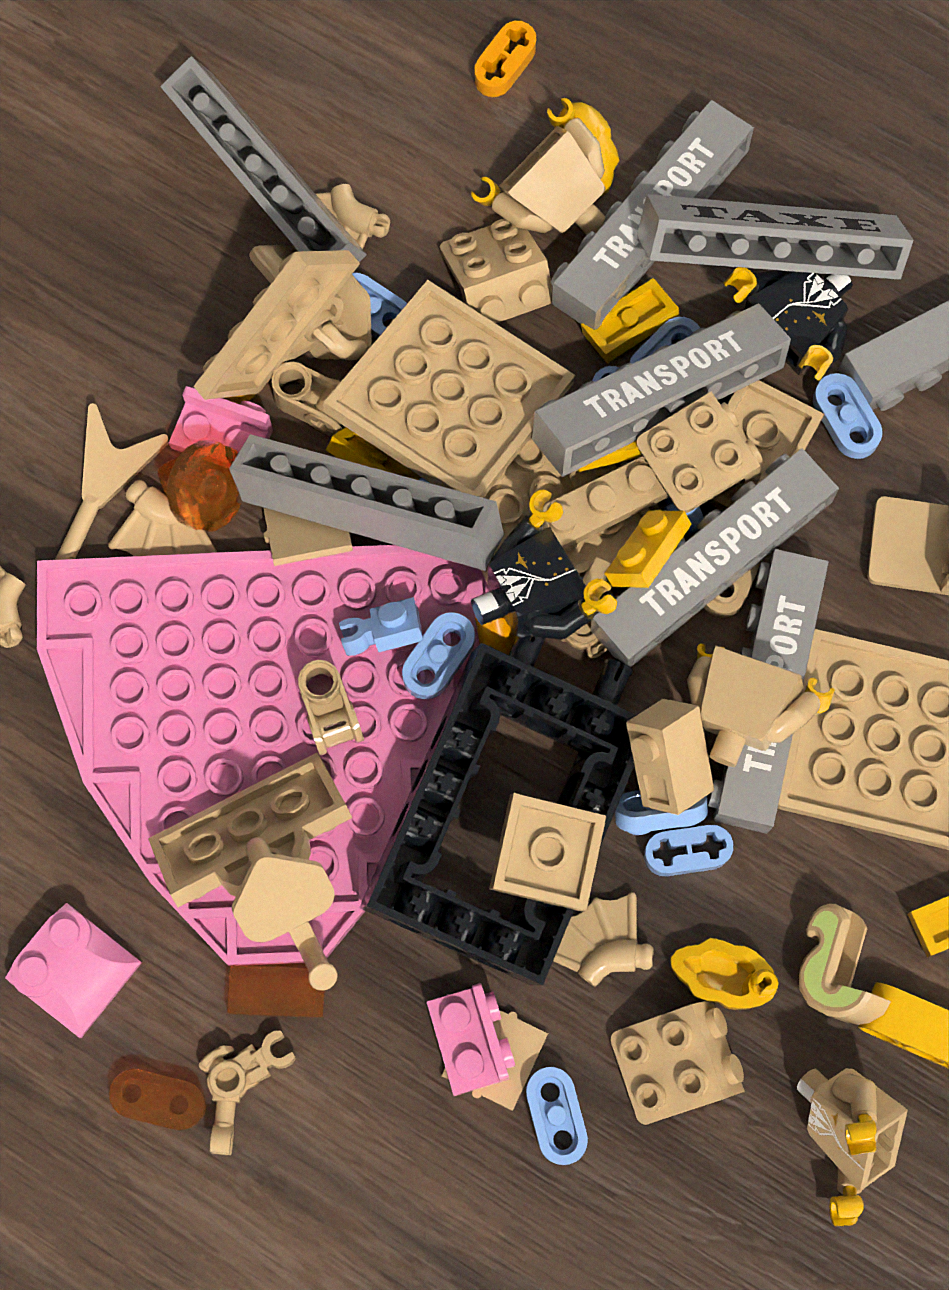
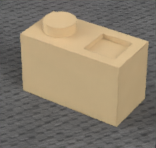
[626,699,714,815]

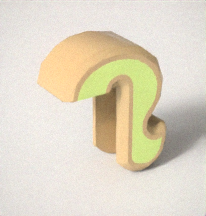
[799,904,891,1025]

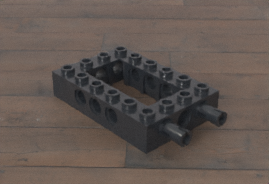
[359,635,637,985]

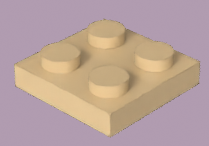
[489,793,606,911]

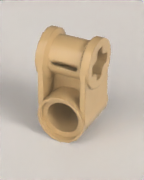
[272,361,342,436]
[298,660,364,756]

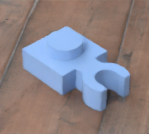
[339,597,423,656]

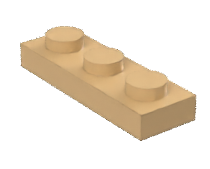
[530,456,669,550]

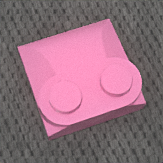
[5,903,142,1038]

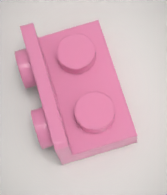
[169,386,273,469]
[427,983,515,1096]

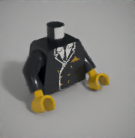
[723,267,853,381]
[471,489,617,640]

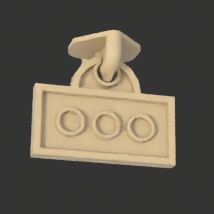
[193,245,372,400]
[148,752,352,990]

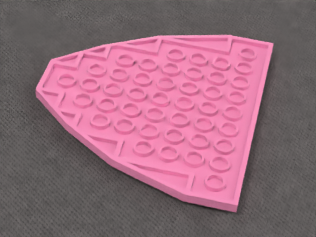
[37,545,489,966]

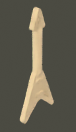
[55,403,169,560]

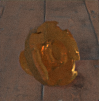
[157,440,241,532]

